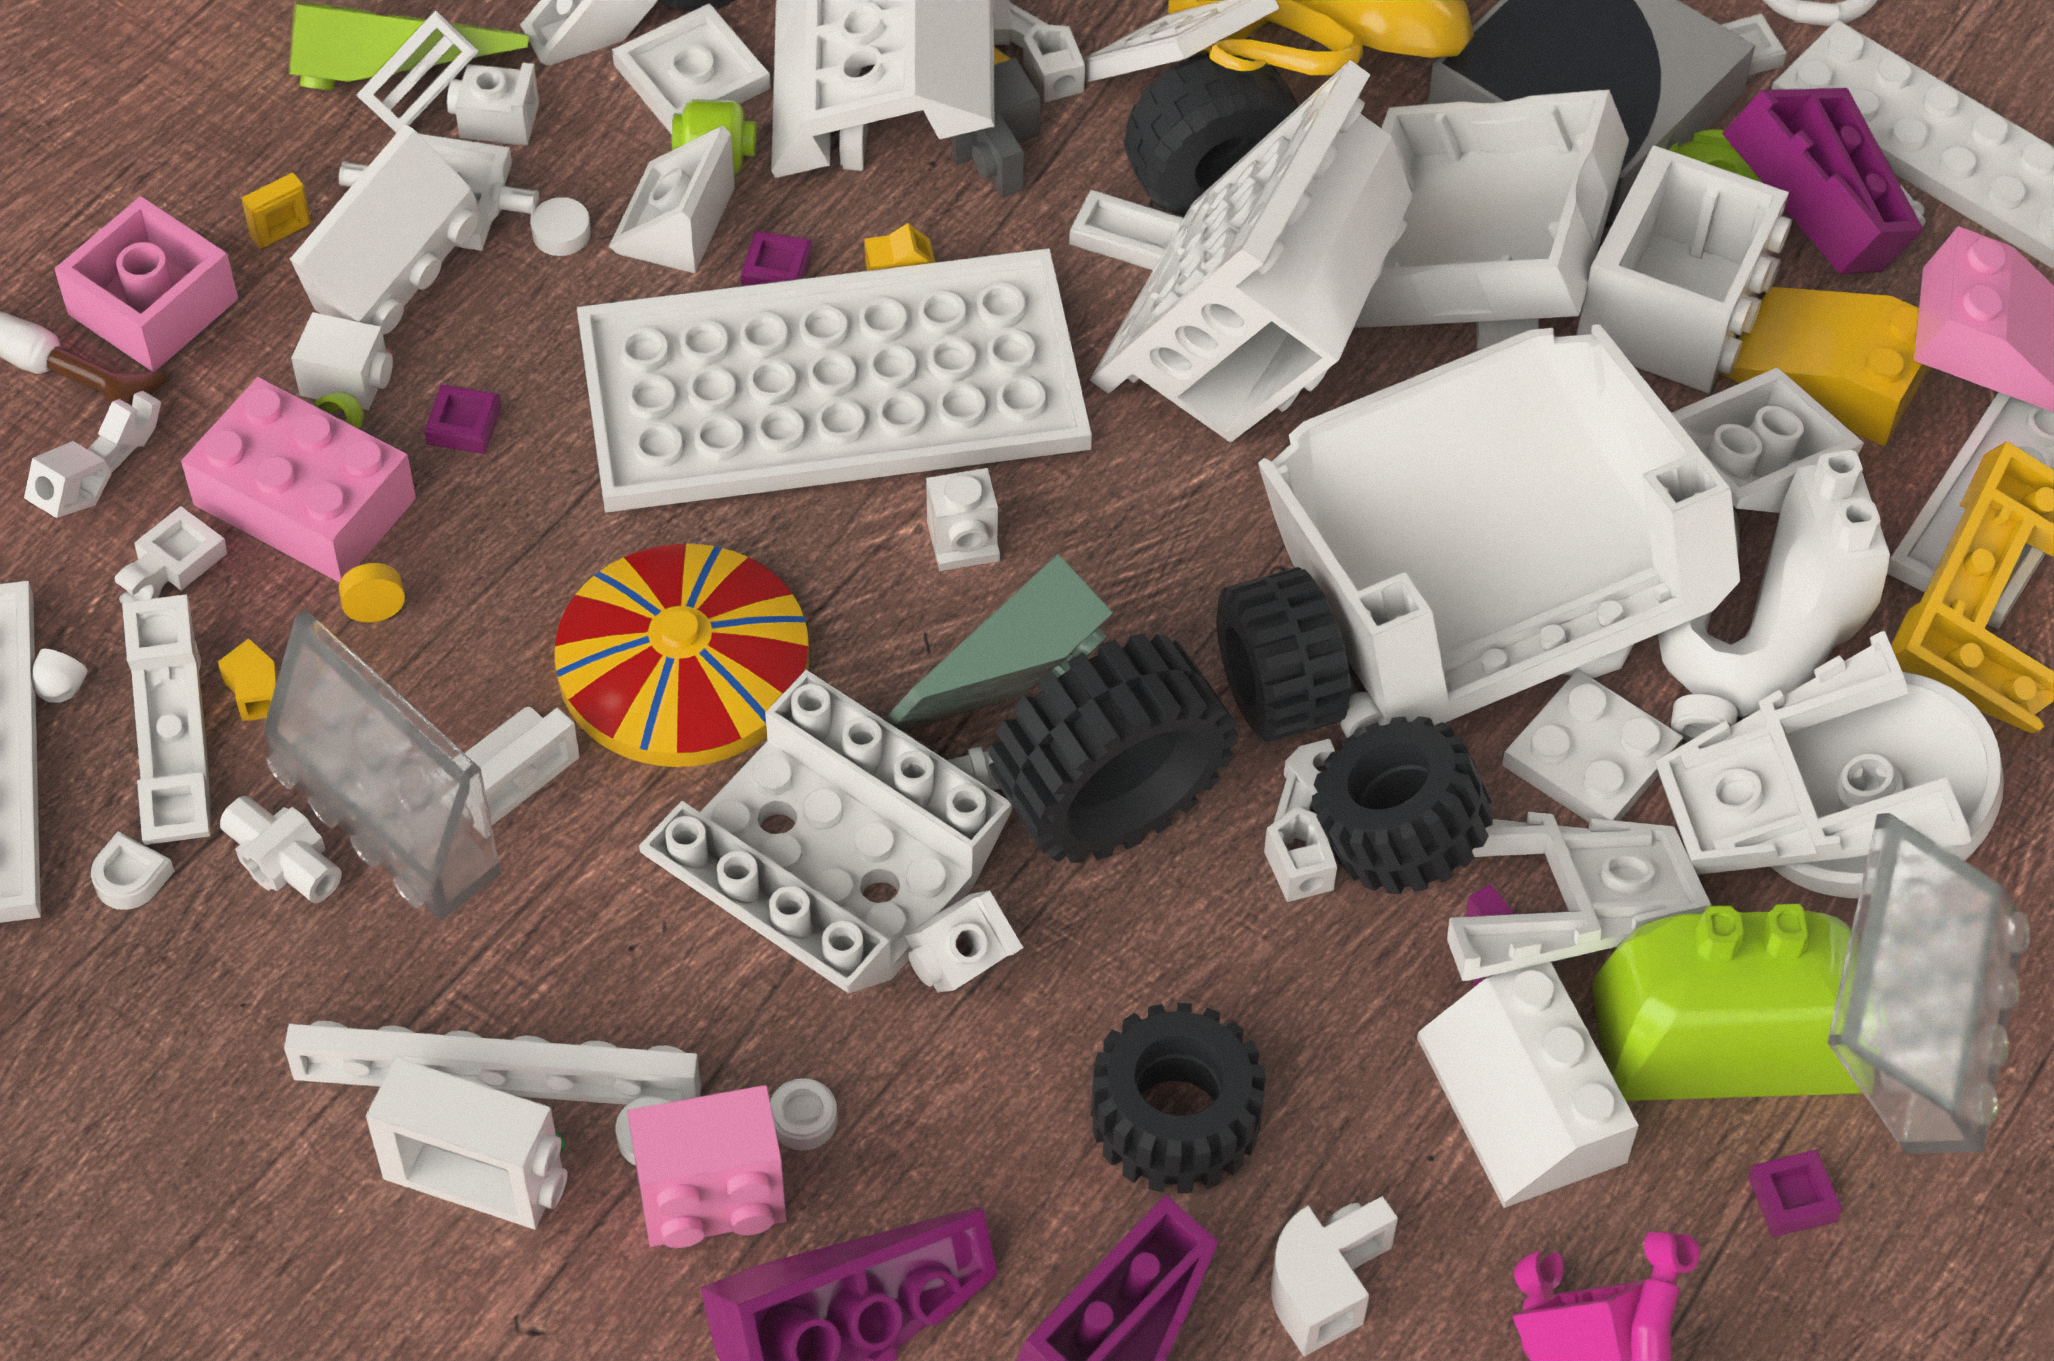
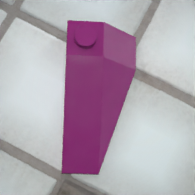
[700,1207,998,1361]

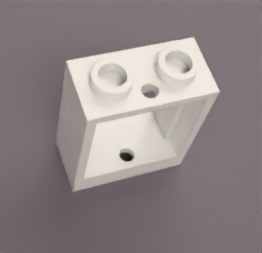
[366,1057,567,1230]

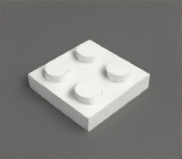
[1502,669,1684,822]

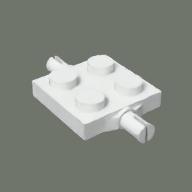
[339,131,539,251]

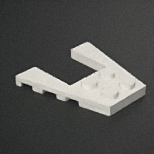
[1655,631,1971,875]
[1447,812,1711,981]

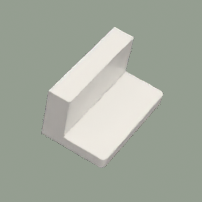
[432,707,580,834]

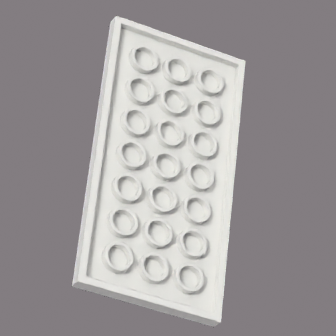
[577,248,1092,513]

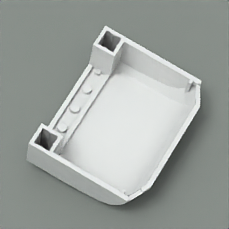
[1259,324,1740,725]

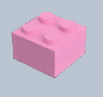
[54,196,238,372]
[627,1085,787,1248]

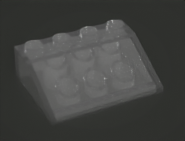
[263,609,501,921]
[1827,813,2030,1154]

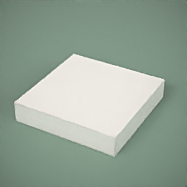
[612,3,770,135]

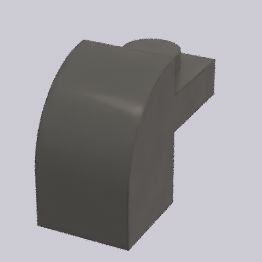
[951,58,1040,198]

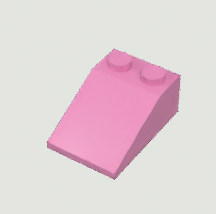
[1914,226,2054,412]

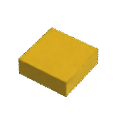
[241,172,312,249]

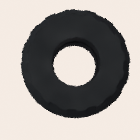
[1124,53,1299,216]

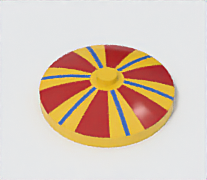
[555,543,809,767]

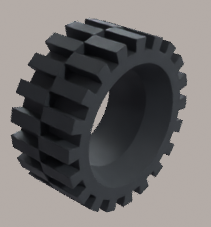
[989,634,1238,863]

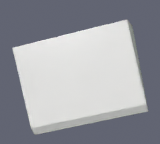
[609,126,735,273]

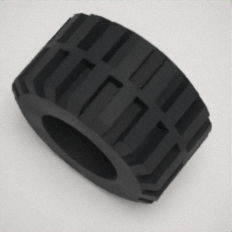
[1216,567,1350,743]
[1312,716,1494,894]
[1091,1003,1266,1194]

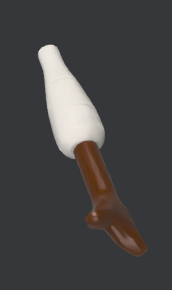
[0,311,166,406]

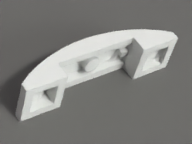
[122,594,211,845]

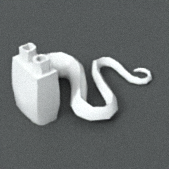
[1563,450,1890,718]

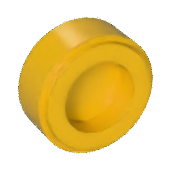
[339,563,405,623]

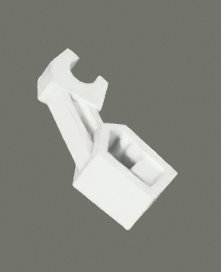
[993,0,1085,103]
[24,391,161,518]
[1264,739,1337,902]

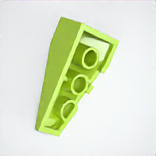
[289,0,529,90]

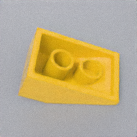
[1719,287,1930,447]

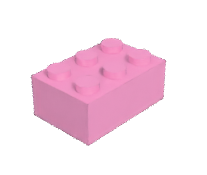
[181,377,416,583]

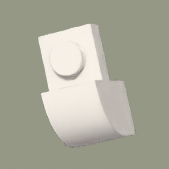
[1271,1196,1398,1357]

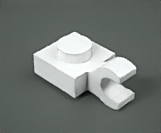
[115,506,227,603]

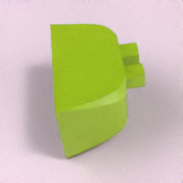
[1591,904,1876,1101]

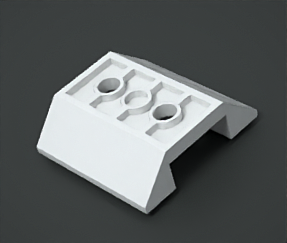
[771,0,995,178]
[639,670,1012,994]

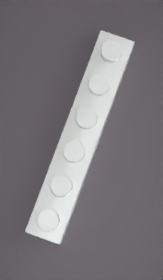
[284,1021,701,1105]

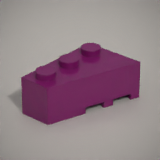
[1722,88,1924,274]
[1016,1194,1218,1361]

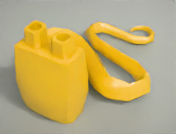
[1209,0,1474,75]

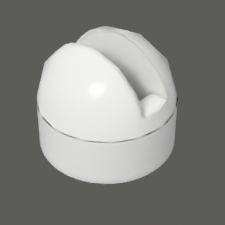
[31,649,88,703]

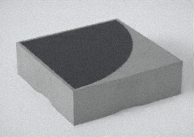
[1427,0,1755,224]

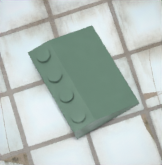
[884,554,1113,731]

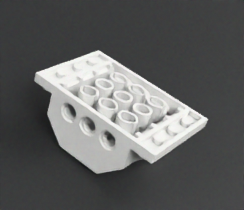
[1089,60,1413,443]

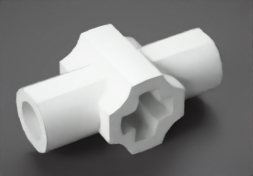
[220,796,342,903]

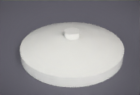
[1770,672,2004,899]

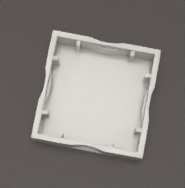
[1354,90,1629,328]

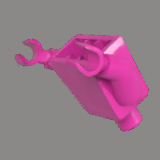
[1512,1231,1700,1361]

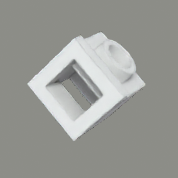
[447,63,539,146]
[926,468,1000,571]
[904,890,1023,992]

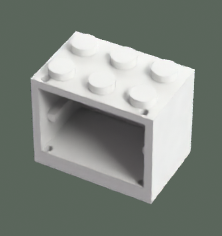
[1576,145,1792,394]

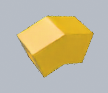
[864,223,936,271]
[218,638,282,721]

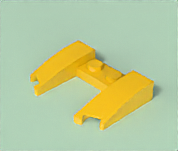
[1891,441,2054,734]

